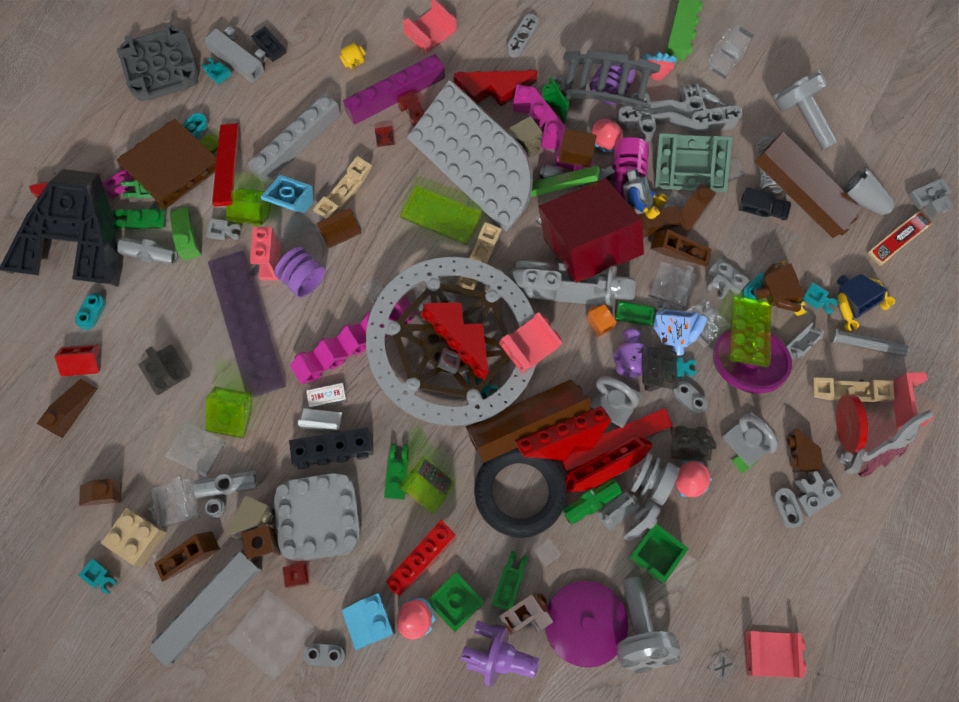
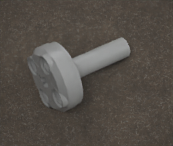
[773,70,838,150]
[617,577,681,673]

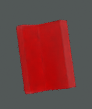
[54,344,101,376]

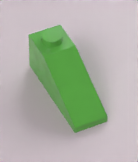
[170,207,201,261]

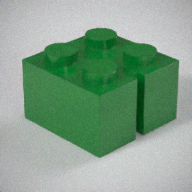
[628,524,689,584]

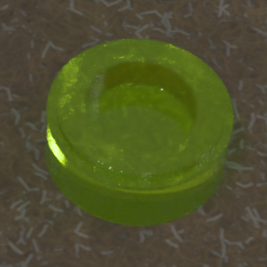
[200,134,218,153]

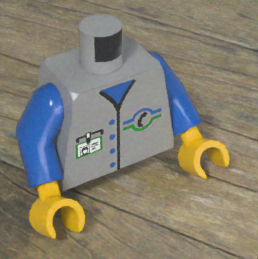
[623,168,668,219]

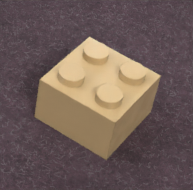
[101,508,167,568]

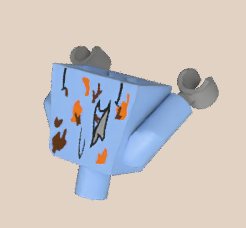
[653,301,714,356]

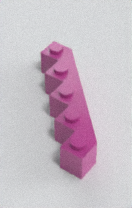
[513,84,593,187]
[289,296,418,384]

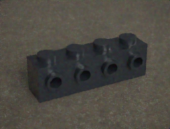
[289,428,373,469]

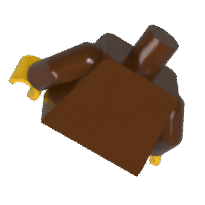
[754,260,807,316]

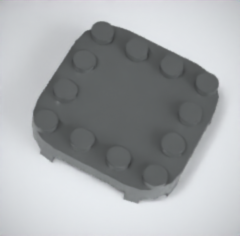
[117,24,198,101]

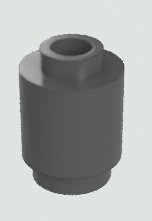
[539,163,567,179]

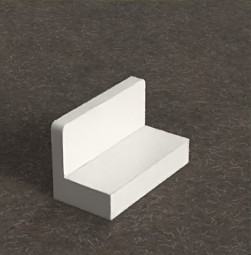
[298,408,343,433]

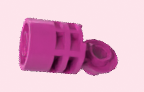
[612,137,649,201]

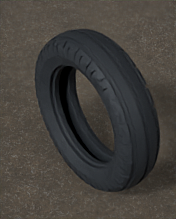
[474,447,567,538]

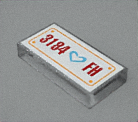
[305,382,348,409]

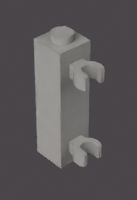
[204,26,267,84]

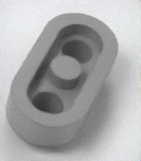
[672,381,708,415]
[773,488,803,529]
[303,644,346,667]

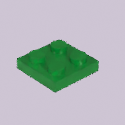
[427,572,485,632]

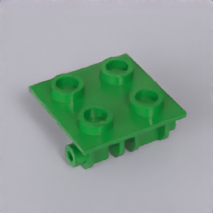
[541,77,569,124]

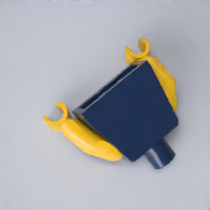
[837,274,895,332]

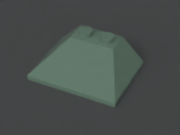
[655,133,732,192]

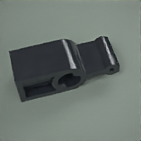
[739,187,791,220]

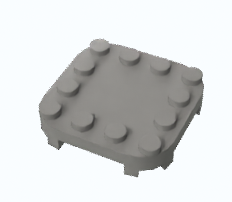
[274,473,361,562]

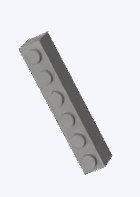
[248,93,341,185]
[149,551,262,667]

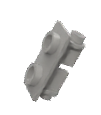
[786,322,824,360]
[597,491,640,531]

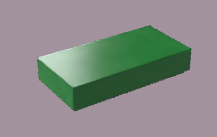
[615,301,656,327]

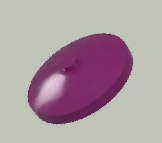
[713,326,792,394]
[545,581,628,668]

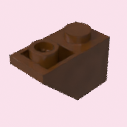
[787,429,824,472]

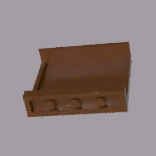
[116,119,217,211]

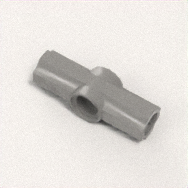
[117,237,178,265]
[193,471,258,498]

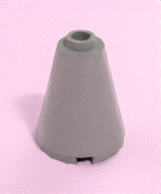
[845,167,894,215]

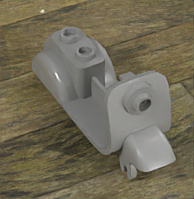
[509,260,636,306]

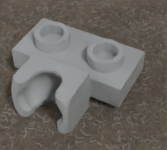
[908,178,953,218]
[707,258,750,299]
[795,471,841,516]
[623,500,661,543]

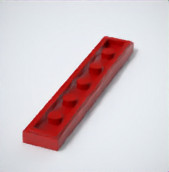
[212,123,239,207]
[561,408,673,472]

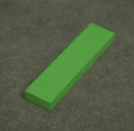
[530,165,600,197]

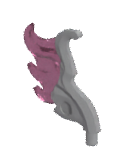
[858,410,934,477]

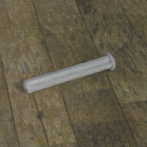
[830,328,910,356]

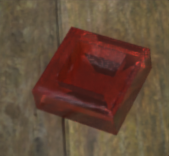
[375,126,395,147]

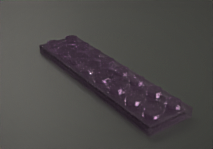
[208,250,286,399]

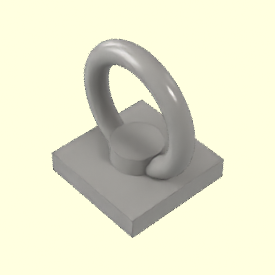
[590,376,643,428]
[722,412,779,467]

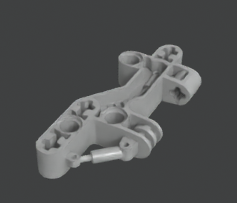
[616,83,743,142]

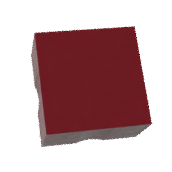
[538,178,644,283]

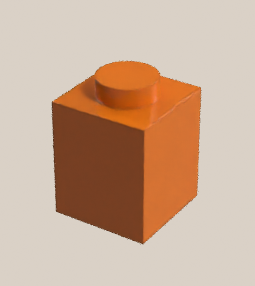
[586,304,617,337]

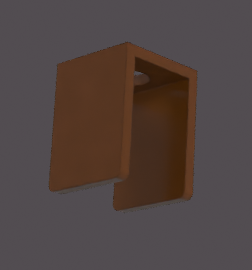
[558,129,597,167]
[241,525,281,562]

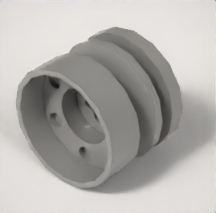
[630,452,680,506]

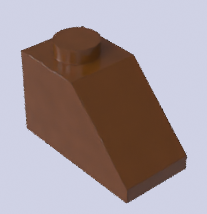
[79,479,121,506]

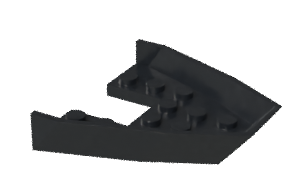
[0,169,121,287]

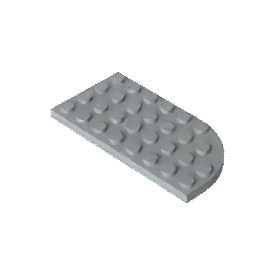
[407,80,533,232]

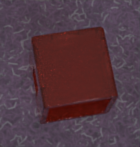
[283,563,309,589]

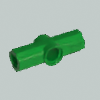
[562,478,622,525]

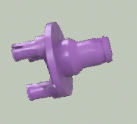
[461,620,540,687]

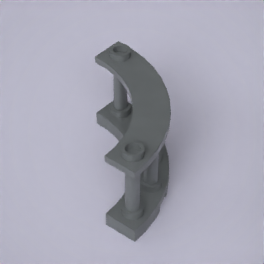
[561,51,661,112]

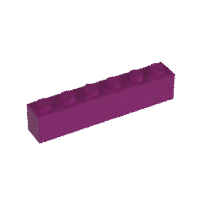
[343,53,445,125]

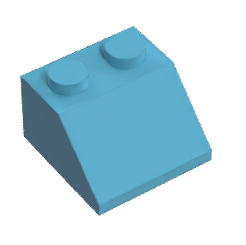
[261,175,313,213]
[342,593,395,650]

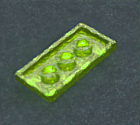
[400,185,482,245]
[729,296,771,367]

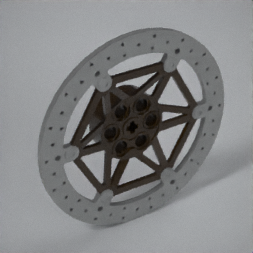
[366,257,536,426]

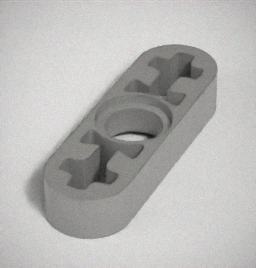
[507,14,539,58]

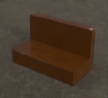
[317,208,361,248]

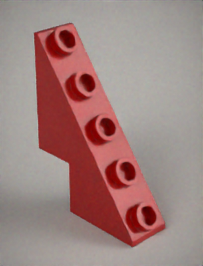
[453,69,538,107]
[421,303,489,380]
[515,406,612,460]
[385,519,457,597]

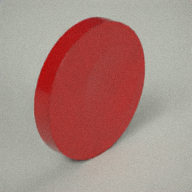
[836,394,868,453]

